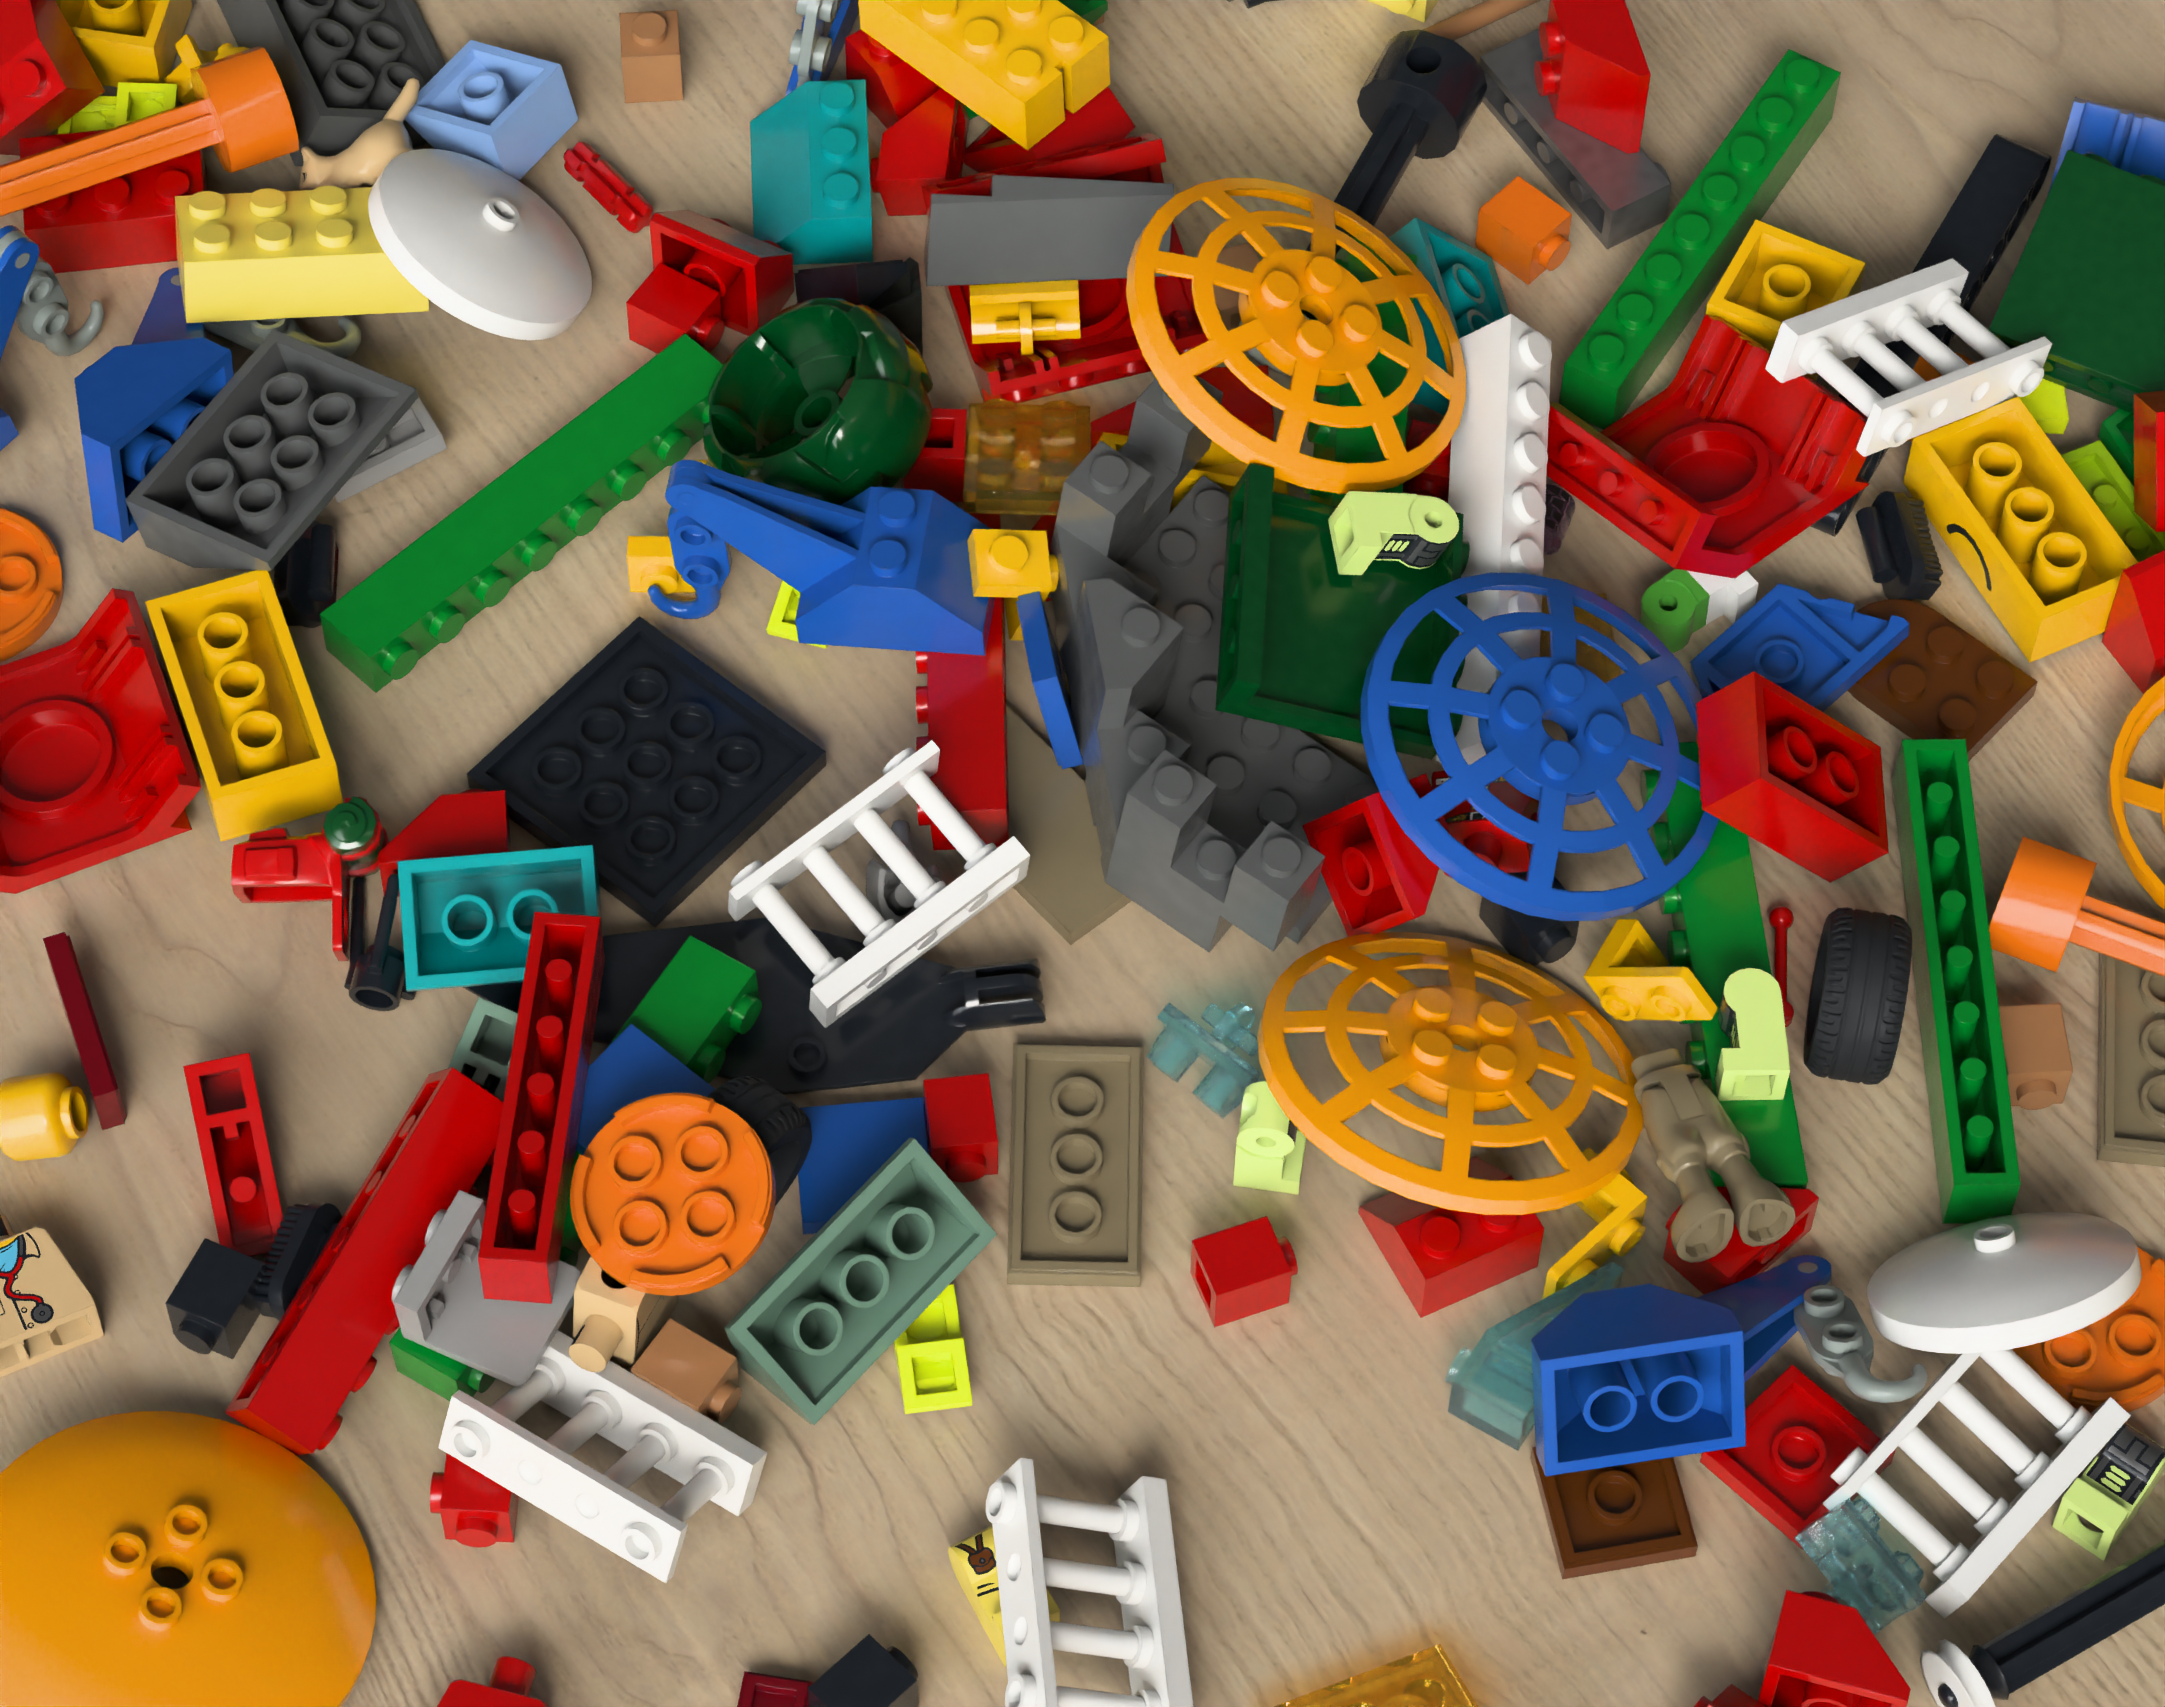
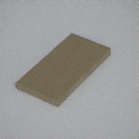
[1006,704,1132,945]
[2097,954,2165,1167]
[1007,1043,1144,1287]

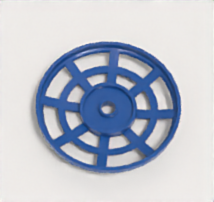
[1360,572,1719,921]

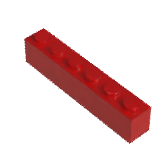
[916,510,1010,851]
[478,912,605,1304]
[224,1067,503,1456]

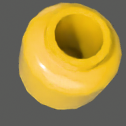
[0,1072,89,1161]

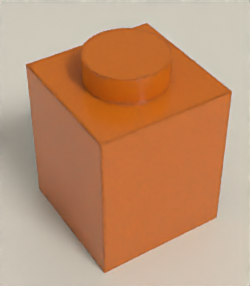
[1475,176,1572,285]

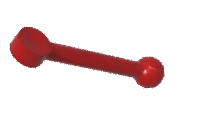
[1768,906,1794,1028]

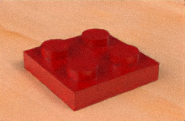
[1700,1364,1895,1550]

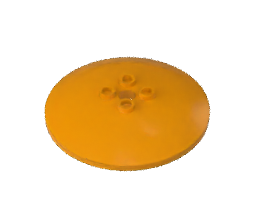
[0,1411,376,1707]

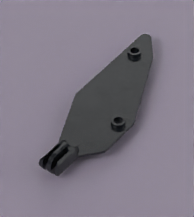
[463,918,1046,1095]

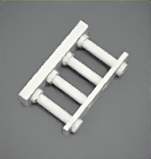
[1765,258,2053,457]
[728,740,1030,1028]
[438,1330,767,1583]
[1822,1349,2131,1619]
[986,1458,1194,1707]

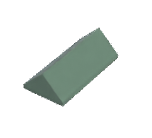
[724,1138,997,1425]

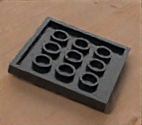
[467,616,826,928]

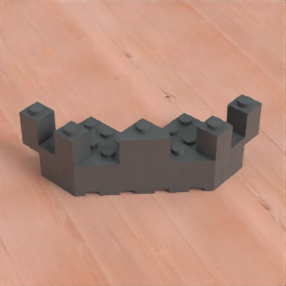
[1048,376,1379,953]

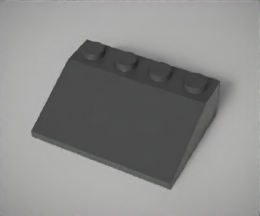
[217,0,446,166]
[125,330,419,571]

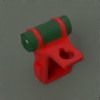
[231,796,389,961]

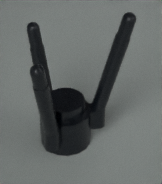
[344,874,416,1011]

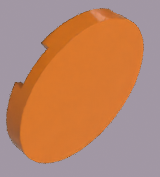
[0,508,64,662]
[570,1093,776,1296]
[2012,1247,2165,1413]

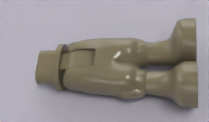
[1631,1048,1796,1263]

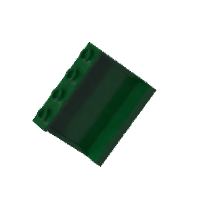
[1988,150,2165,414]
[1215,463,1470,760]

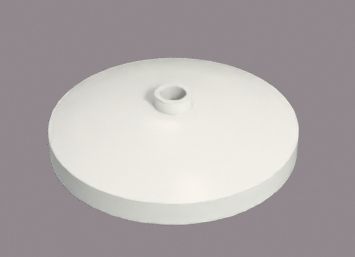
[368,149,592,340]
[1867,1212,2142,1354]

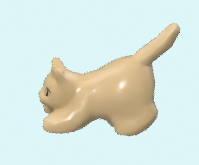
[298,77,420,190]

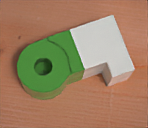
[1639,569,1758,653]

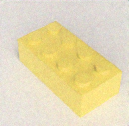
[175,186,429,323]

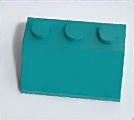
[750,79,873,265]
[1389,217,1510,415]
[397,845,602,992]

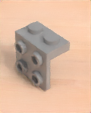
[391,1190,581,1386]

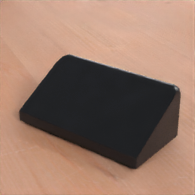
[794,259,908,306]

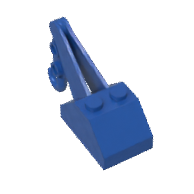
[648,460,995,656]

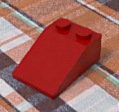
[0,0,105,156]

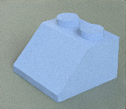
[405,40,579,181]

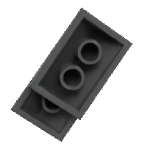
[924,175,1174,287]

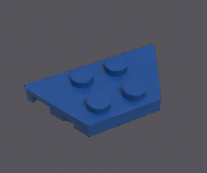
[1690,583,1909,712]

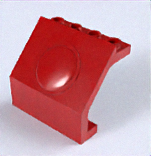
[921,133,1209,411]
[1546,314,1870,579]
[0,588,201,894]

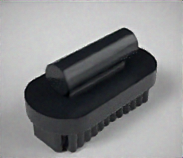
[1856,491,1943,601]
[273,520,339,628]
[253,1202,342,1321]

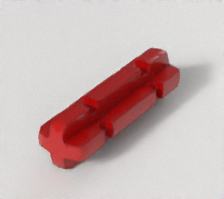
[563,142,653,233]

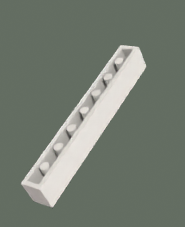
[1436,314,1552,765]

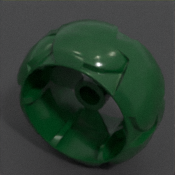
[703,297,933,506]

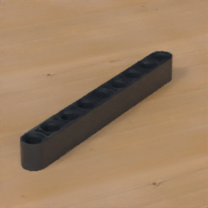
[1811,134,2052,537]

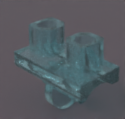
[1146,1003,1263,1119]
[1794,1498,1928,1634]

